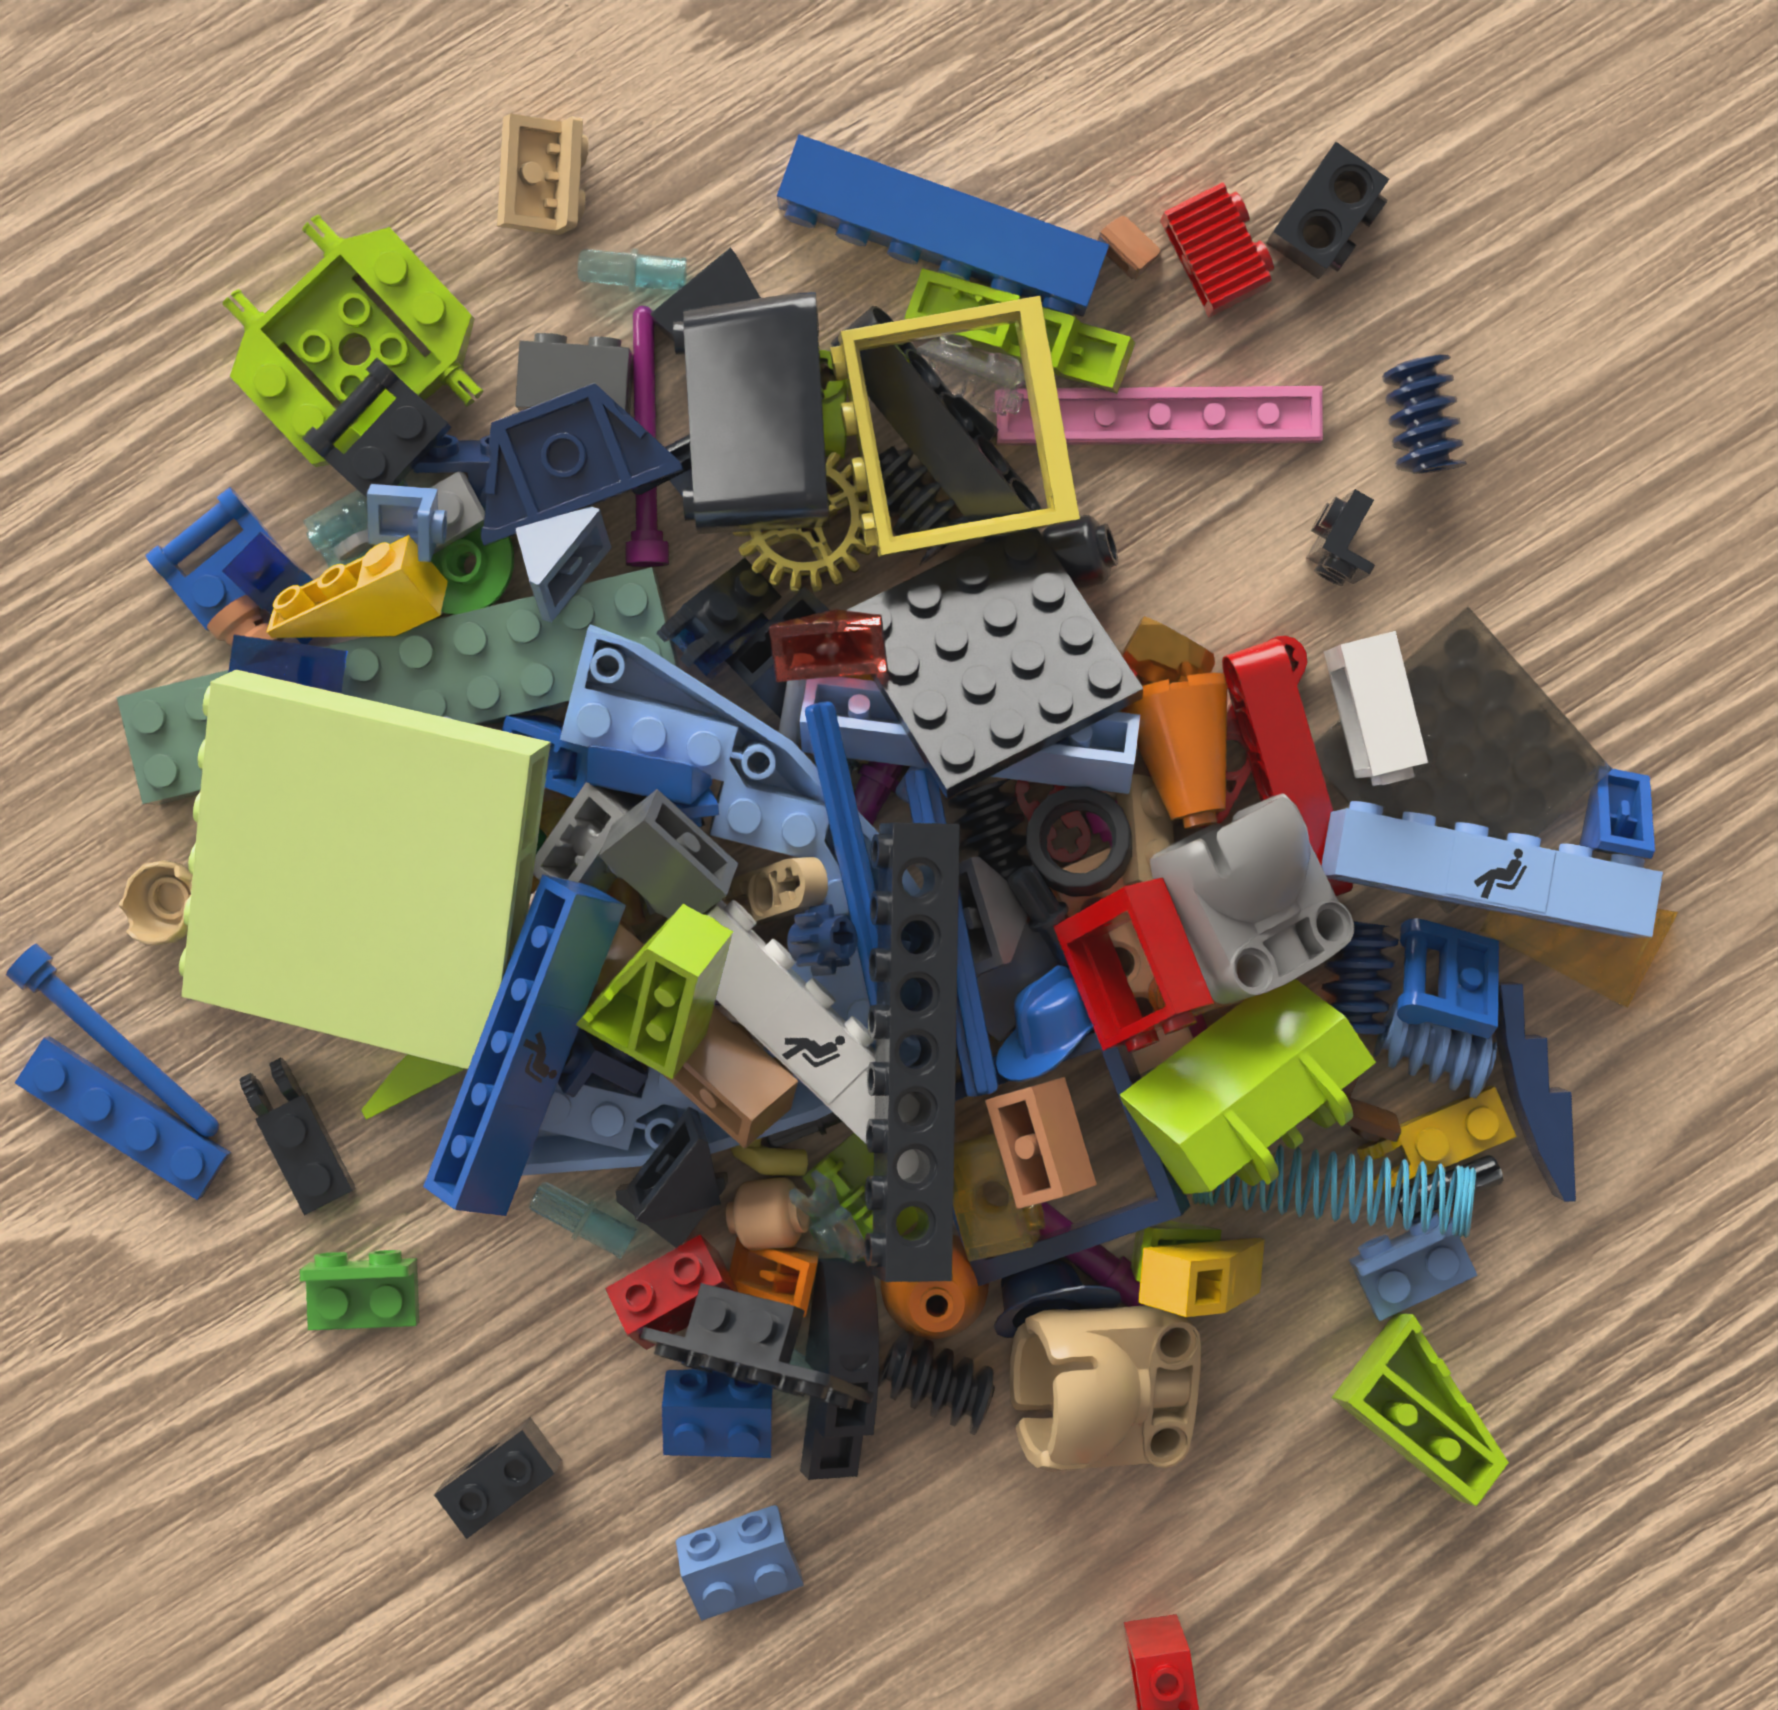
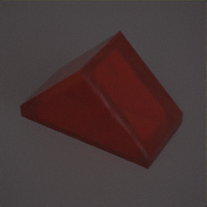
[769,609,888,682]

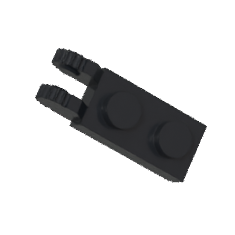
[656,558,782,668]
[239,1057,356,1216]

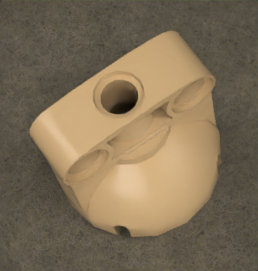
[1010,1305,1201,1473]

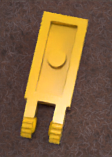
[1357,1085,1517,1192]

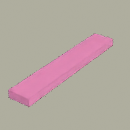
[996,386,1323,446]

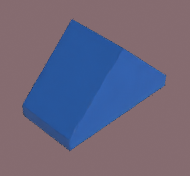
[1579,766,1655,859]

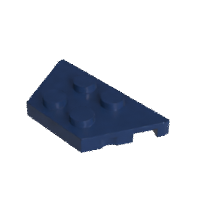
[481,383,684,546]

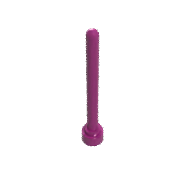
[625,306,669,567]

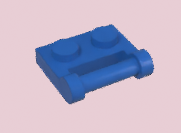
[145,487,295,631]
[1397,918,1499,1039]

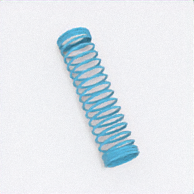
[1192,1144,1476,1238]

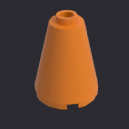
[1120,673,1228,829]
[881,1234,989,1339]

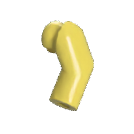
[731,1138,808,1176]

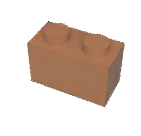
[985,1077,1097,1209]

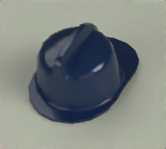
[994,1259,1122,1338]

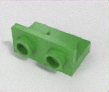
[300,1250,420,1330]

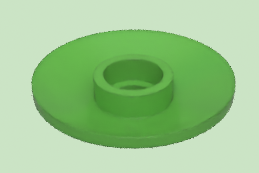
[431,525,514,615]

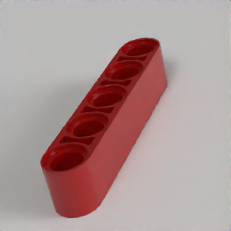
[1222,639,1353,896]

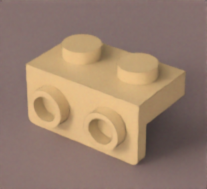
[497,113,588,235]

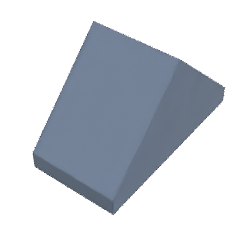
[515,506,612,623]

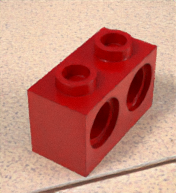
[605,1234,738,1350]

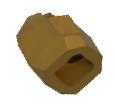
[1121,616,1215,683]

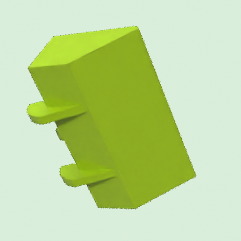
[1120,979,1376,1194]

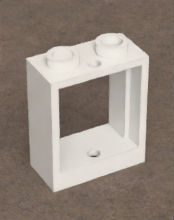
[1324,631,1428,786]

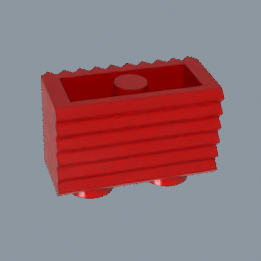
[1160,182,1274,318]

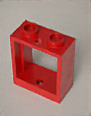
[1053,877,1214,1053]
[1124,1614,1199,1710]

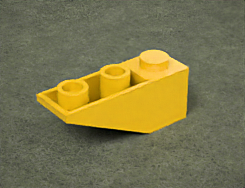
[267,535,448,638]
[1139,1238,1265,1317]

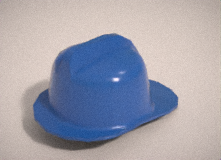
[995,965,1094,1082]

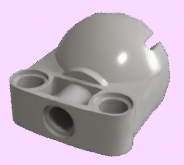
[1150,793,1354,1004]

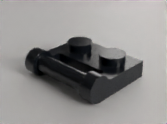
[302,358,452,498]

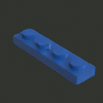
[15,1036,231,1200]

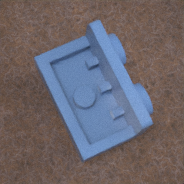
[676,1505,804,1621]

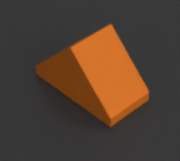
[729,1236,819,1317]

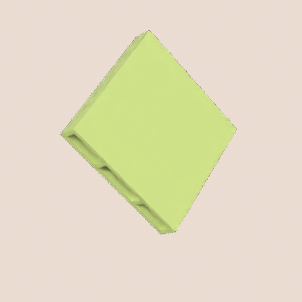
[179,670,550,1069]

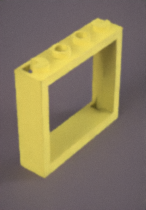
[830,296,1080,557]

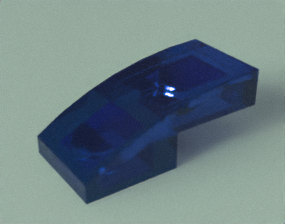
[222,532,315,647]
[228,634,347,694]

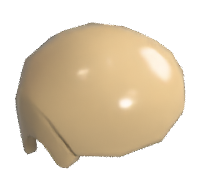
[119,860,193,946]

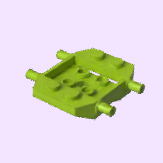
[223,215,483,467]

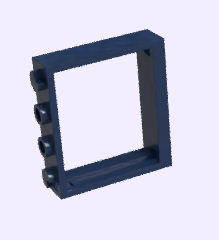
[953,1029,1190,1286]

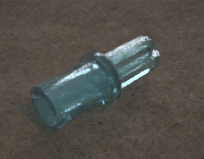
[577,248,687,292]
[529,1182,637,1260]

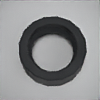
[1026,787,1132,897]

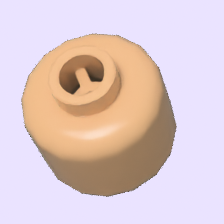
[726,1178,810,1251]

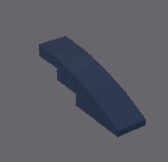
[1495,982,1576,1202]

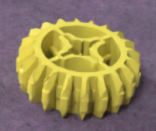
[733,452,872,592]

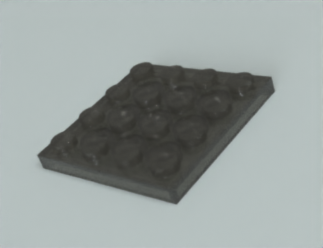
[1313,606,1612,914]

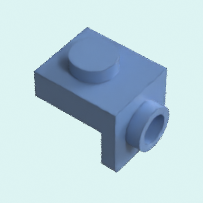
[367,484,447,562]

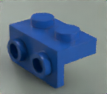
[662,1369,773,1458]

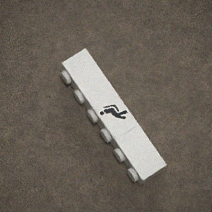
[703,900,955,1179]

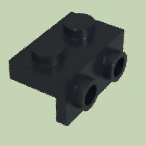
[1306,489,1375,586]

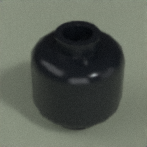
[1042,515,1118,590]

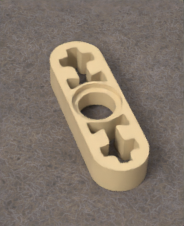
[721,857,828,927]

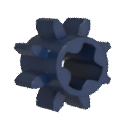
[787,904,858,976]

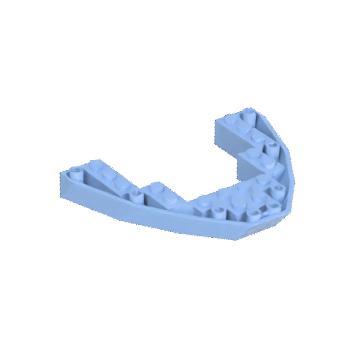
[522,624,923,1175]

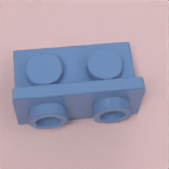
[1349,1212,1478,1321]

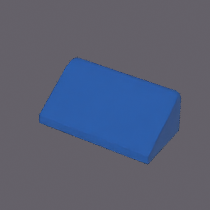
[587,745,713,805]

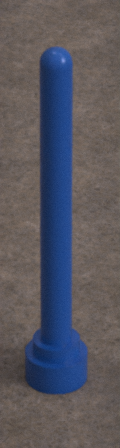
[6,943,219,1137]

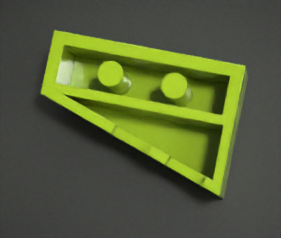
[576,904,733,1079]
[1331,1313,1509,1507]

